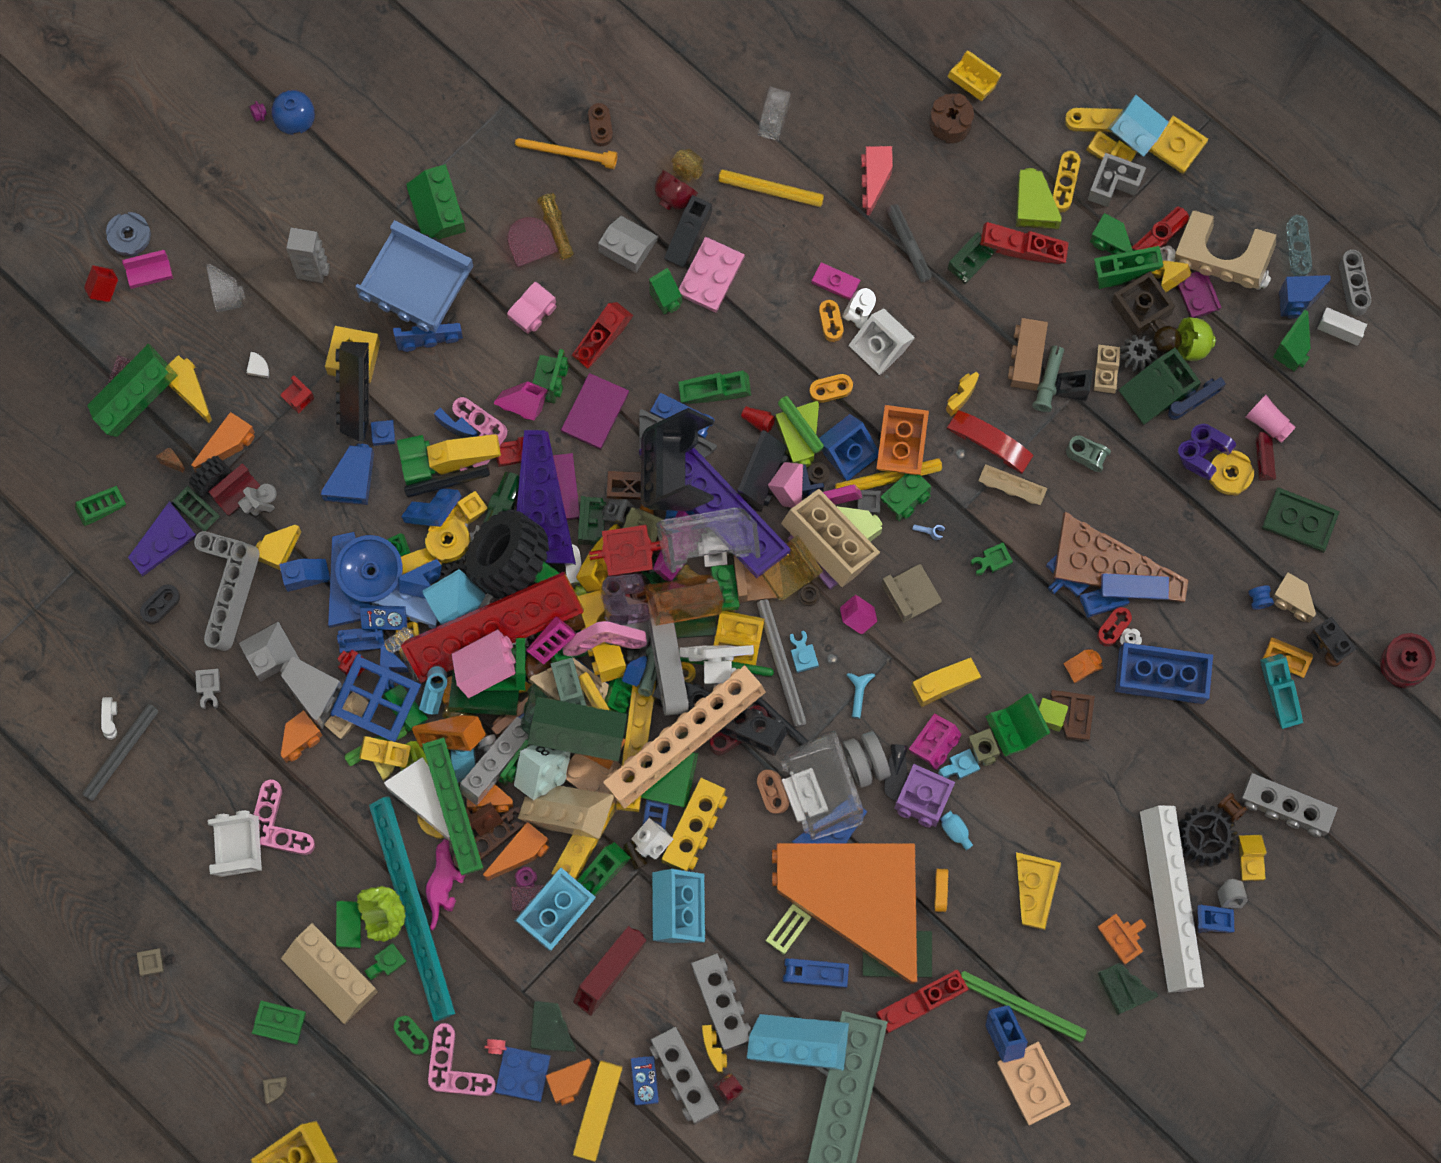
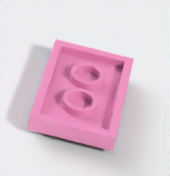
[679,237,745,313]

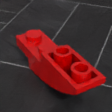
[980,222,1069,264]
[876,969,969,1034]

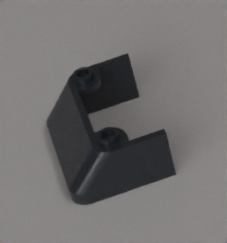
[641,408,714,511]

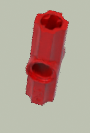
[1132,206,1190,251]

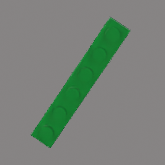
[422,738,483,876]

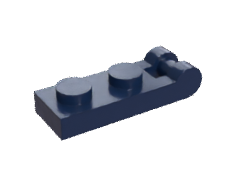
[1168,377,1226,420]

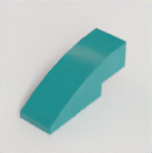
[1260,654,1303,729]

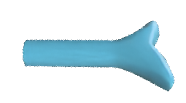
[847,673,875,719]

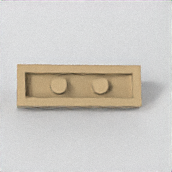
[979,464,1047,505]

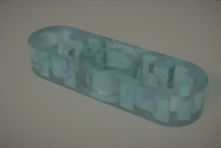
[1287,215,1312,276]

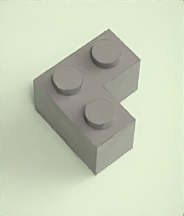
[1088,152,1146,207]

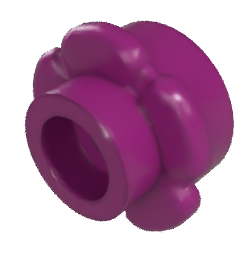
[249,101,267,122]
[515,867,537,889]

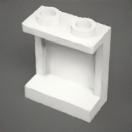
[208,811,262,877]

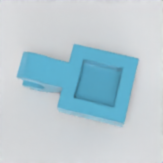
[938,749,980,780]

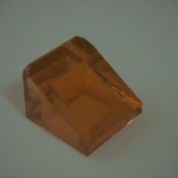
[156,448,185,472]

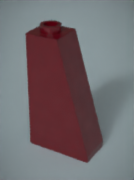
[573,926,647,1016]

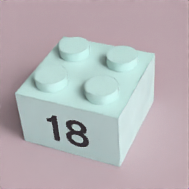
[514,745,571,800]

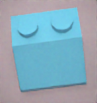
[1108,95,1169,156]

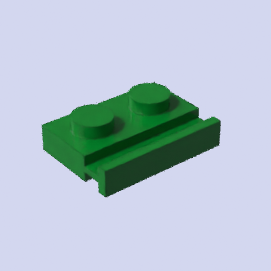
[252,1001,306,1045]

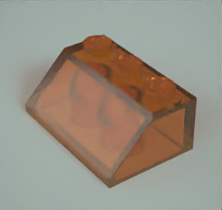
[644,574,724,626]

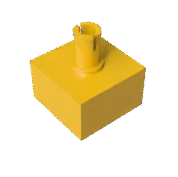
[325,326,380,383]

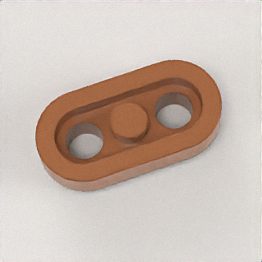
[757,770,789,814]

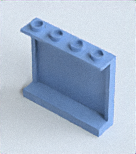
[356,220,473,333]

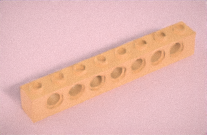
[603,666,766,809]

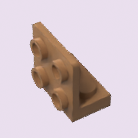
[733,554,782,603]

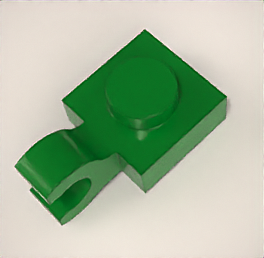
[365,943,407,980]

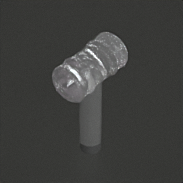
[384,627,419,681]

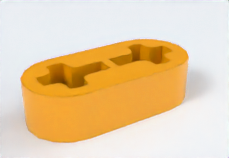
[819,300,843,342]
[934,868,948,912]

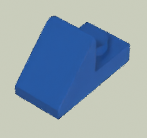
[397,559,441,599]
[379,645,409,694]
[1197,905,1234,933]

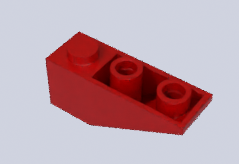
[572,302,634,369]

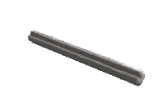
[757,599,806,727]

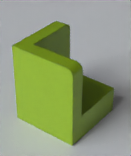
[1039,698,1068,732]

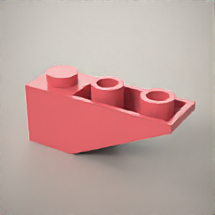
[861,146,893,215]

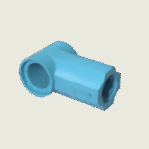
[419,666,447,714]

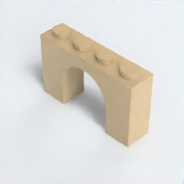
[1175,210,1276,289]

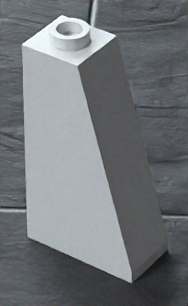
[384,757,451,841]

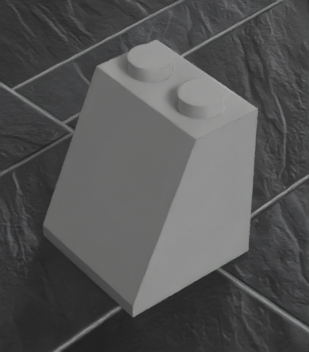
[281,656,342,729]

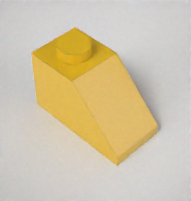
[256,525,301,571]

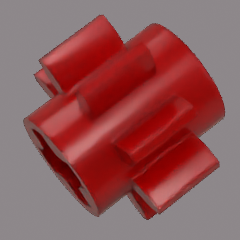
[337,649,364,676]

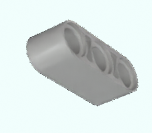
[1339,250,1371,316]

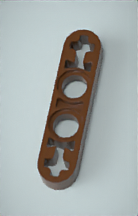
[453,807,526,871]

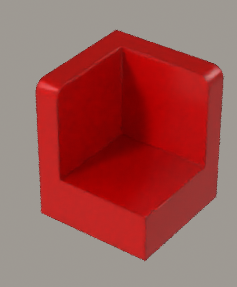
[84,265,118,302]
[281,375,314,414]

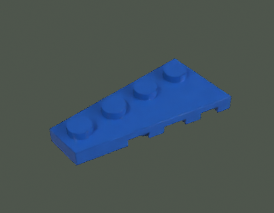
[328,532,370,628]

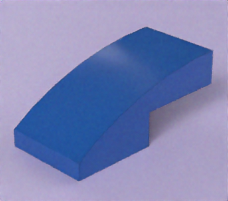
[434,408,478,438]

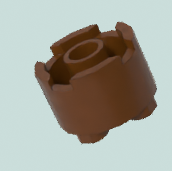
[929,94,974,144]

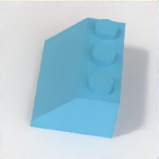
[652,869,705,943]

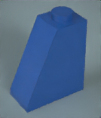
[321,444,374,505]

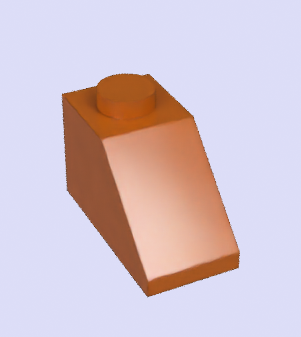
[546,1059,592,1106]

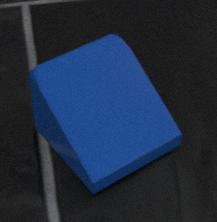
[622,656,647,686]

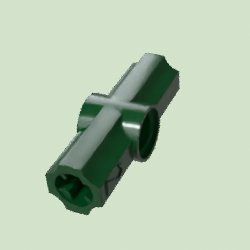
[483,471,520,523]

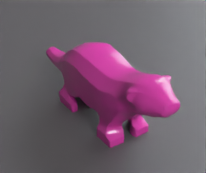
[425,839,465,930]

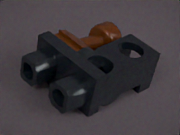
[1306,617,1356,667]

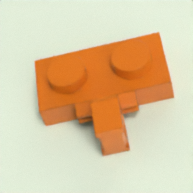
[1097,914,1146,965]

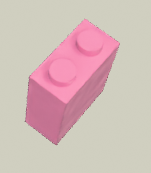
[452,630,516,698]

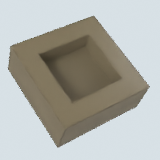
[137,948,164,977]

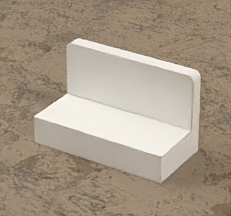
[1317,308,1367,346]

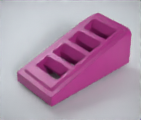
[527,616,576,664]

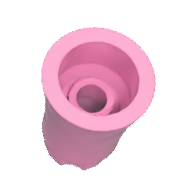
[1245,395,1296,443]

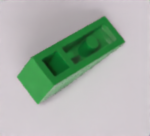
[1094,246,1164,289]
[577,842,631,897]

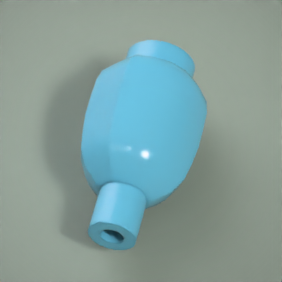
[940,811,973,850]

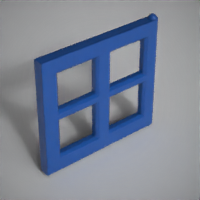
[330,654,422,742]

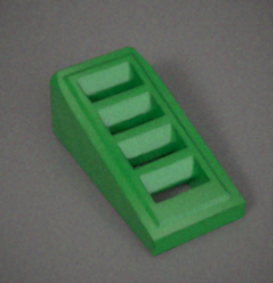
[75,486,126,527]

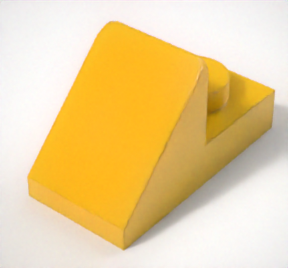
[1151,260,1191,292]
[1238,835,1267,881]

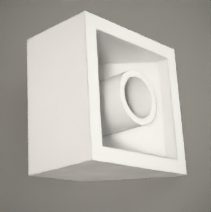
[849,309,915,375]

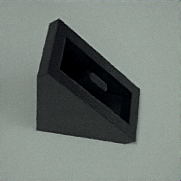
[1054,369,1093,401]

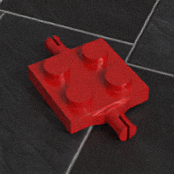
[589,525,666,576]

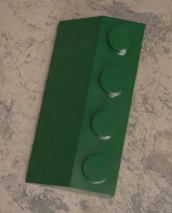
[528,696,627,761]

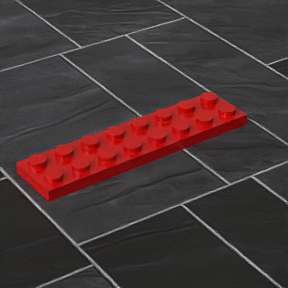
[401,572,584,683]

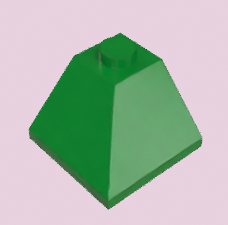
[1273,310,1311,372]

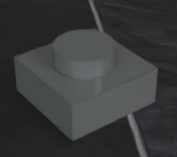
[857,490,881,515]

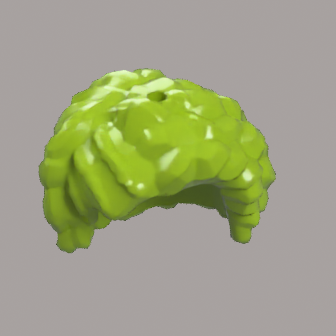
[357,886,406,942]

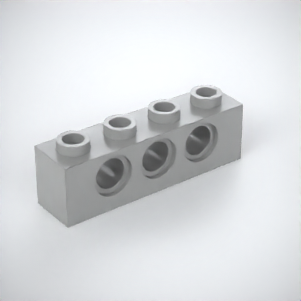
[286,228,329,283]
[460,717,531,806]
[1239,773,1338,838]
[691,954,751,1052]
[649,1027,719,1125]

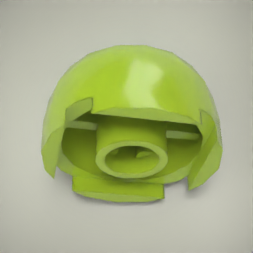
[1177,317,1216,361]

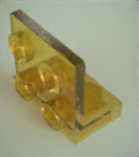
[762,535,823,601]

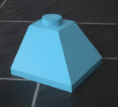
[423,569,485,624]

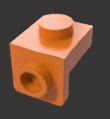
[1063,649,1103,683]

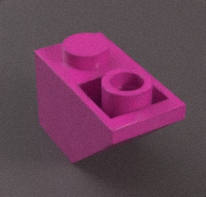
[494,381,548,421]

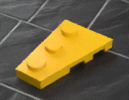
[1016,852,1061,930]

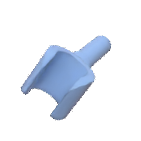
[913,525,945,540]

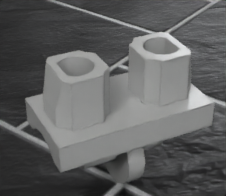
[238,484,277,516]

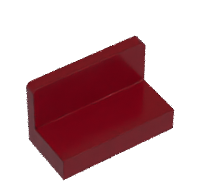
[209,463,261,516]

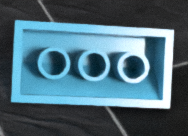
[747,1014,849,1070]

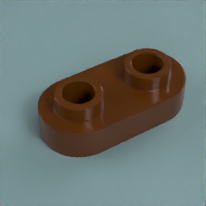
[588,103,613,146]

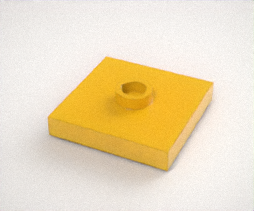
[1149,116,1209,174]

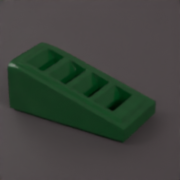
[172,486,220,531]

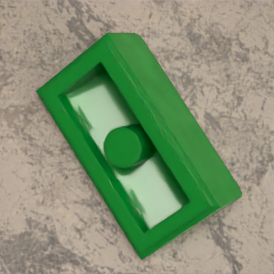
[336,901,361,949]

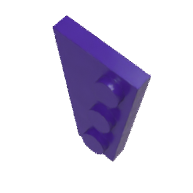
[128,501,196,577]

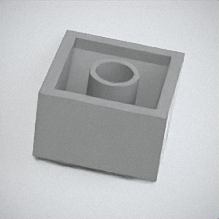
[598,216,658,273]

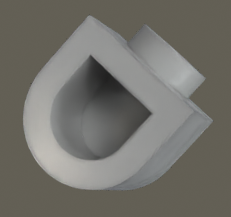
[1217,879,1248,908]

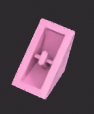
[768,462,803,508]

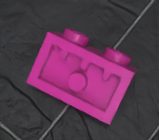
[909,713,961,770]

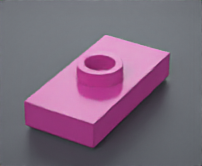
[812,262,860,300]

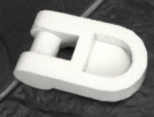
[842,289,876,329]
[101,697,117,740]

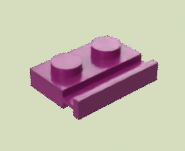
[1177,272,1222,318]

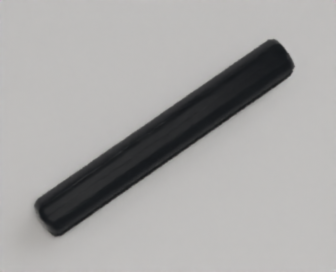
[404,465,490,498]

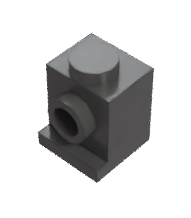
[602,499,639,528]

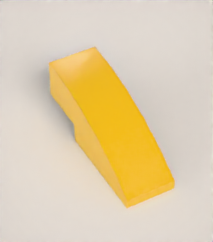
[576,524,621,592]

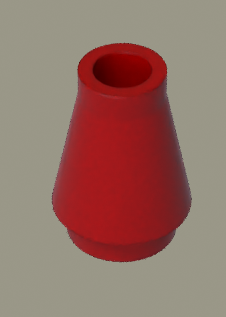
[741,406,775,432]

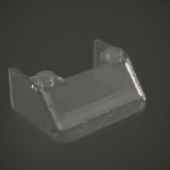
[656,508,761,573]

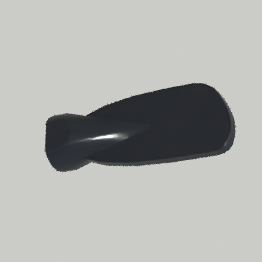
[884,744,908,801]

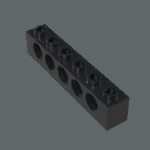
[652,681,787,756]

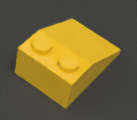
[251,1121,338,1163]

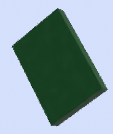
[1261,487,1340,553]
[449,670,520,716]
[863,931,932,978]

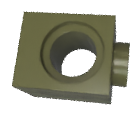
[967,729,1000,766]

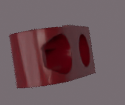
[713,1073,744,1105]

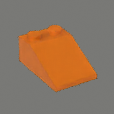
[876,405,929,476]

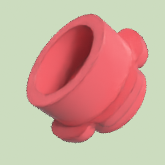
[484,1039,507,1055]

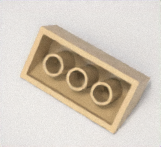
[781,489,880,587]
[518,786,614,839]
[281,923,378,1024]

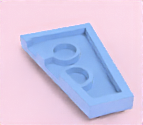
[372,588,438,629]

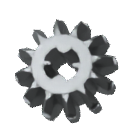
[1120,335,1157,372]

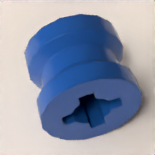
[1248,586,1274,610]

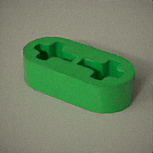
[394,1016,430,1056]

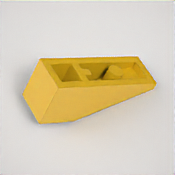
[168,355,212,423]
[427,434,501,475]
[911,658,981,708]

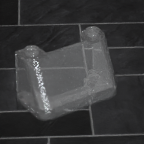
[780,730,863,840]

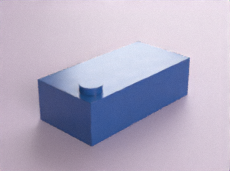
[1115,643,1213,704]

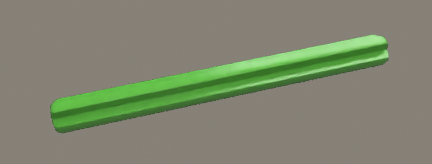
[961,971,1087,1042]

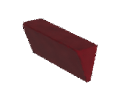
[1255,432,1276,481]

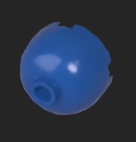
[272,90,315,135]

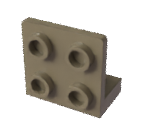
[881,564,942,623]

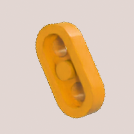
[810,374,853,403]

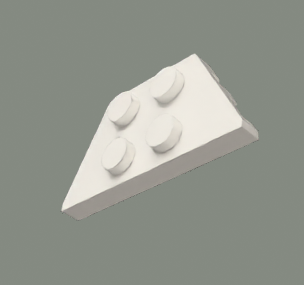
[680,645,754,662]

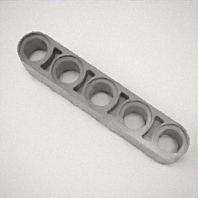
[648,613,688,716]

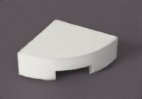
[247,352,269,378]

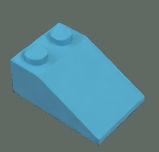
[514,868,596,951]

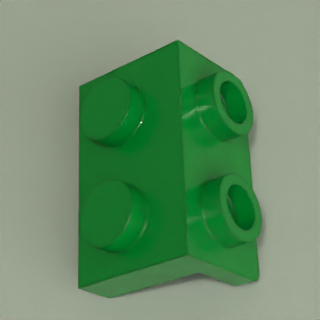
[880,474,931,521]

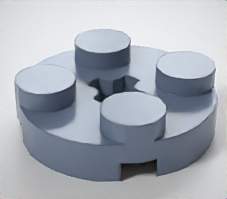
[106,212,151,257]

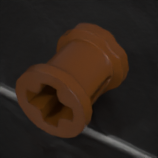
[1217,793,1248,822]

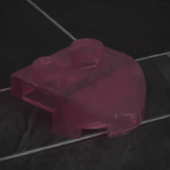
[507,217,558,267]

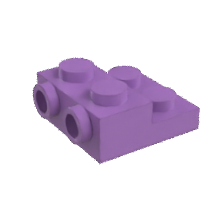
[894,764,955,828]

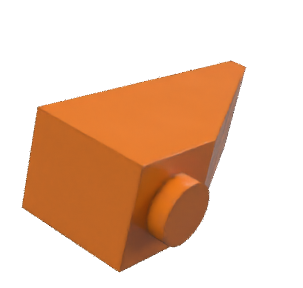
[191,412,255,472]
[412,715,486,751]
[483,822,550,881]

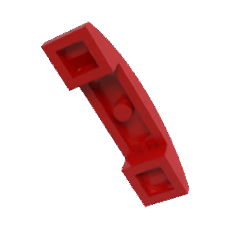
[947,410,1034,474]

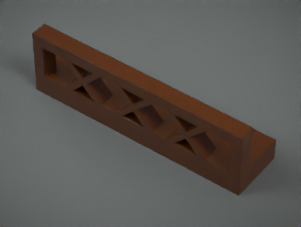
[607,471,641,500]

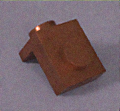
[465,802,503,836]

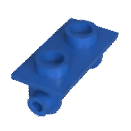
[337,628,384,653]

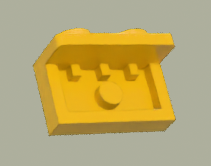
[948,51,1001,101]

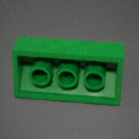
[87,344,178,437]

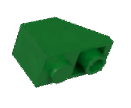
[1090,213,1133,255]

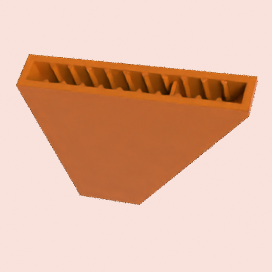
[772,843,917,984]

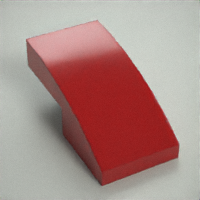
[496,437,524,467]

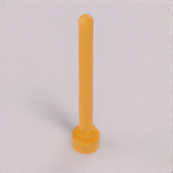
[515,138,617,169]

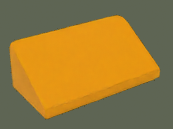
[1263,637,1313,678]

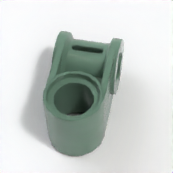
[1066,436,1111,472]

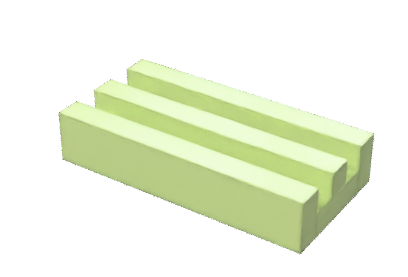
[766,904,811,955]

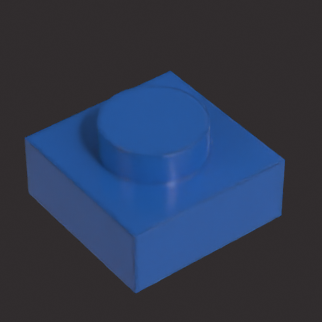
[371,420,396,446]

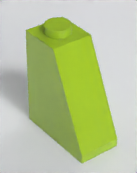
[1016,168,1061,229]
[775,401,819,468]

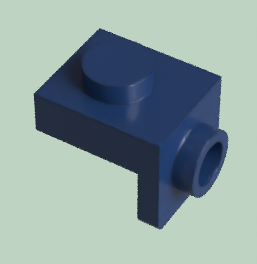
[802,464,824,497]

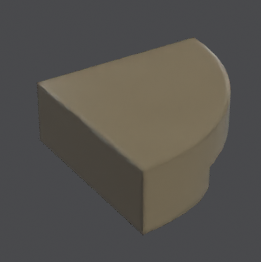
[263,1077,287,1104]

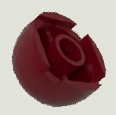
[654,170,698,211]

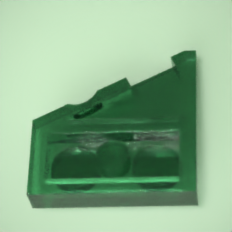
[1097,963,1158,1015]
[530,1001,576,1052]

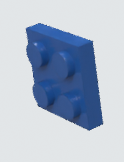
[495,1047,551,1102]

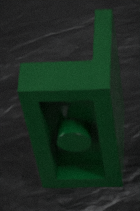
[670,604,717,639]

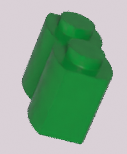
[397,435,436,485]

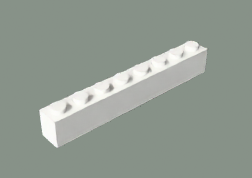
[1140,806,1204,992]

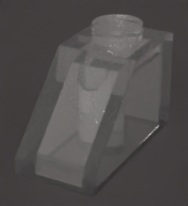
[758,87,791,141]
[206,264,245,313]

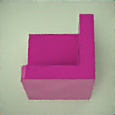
[840,594,877,634]

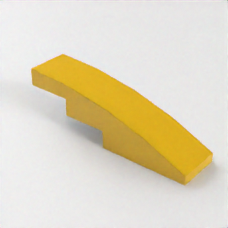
[573,1060,623,1161]

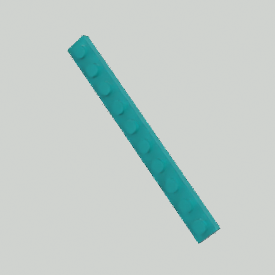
[369,797,455,1022]

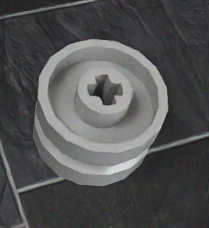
[842,731,891,789]

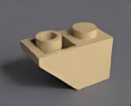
[1272,573,1316,623]

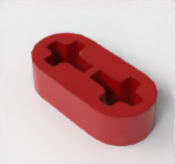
[1097,607,1132,646]

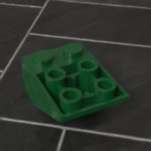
[1118,348,1201,425]

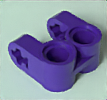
[1178,424,1236,480]

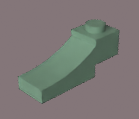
[551,657,587,706]

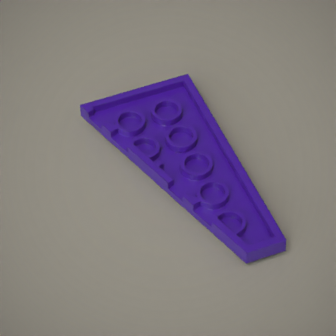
[517,430,576,565]

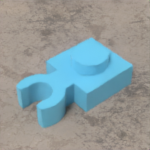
[790,631,819,673]

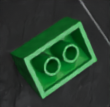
[406,164,466,240]

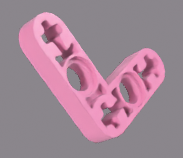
[452,397,507,471]
[563,621,647,656]
[254,780,315,855]
[428,1023,496,1097]

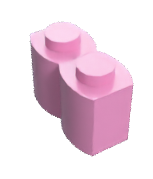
[507,282,556,334]

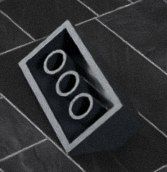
[335,341,369,442]

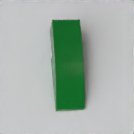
[678,370,751,404]

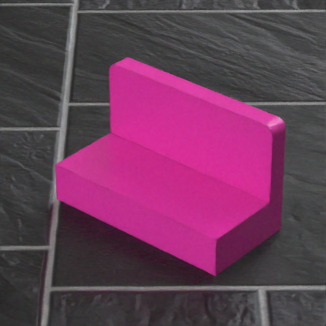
[122,250,173,289]

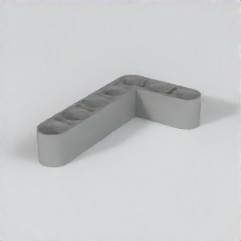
[194,531,260,651]

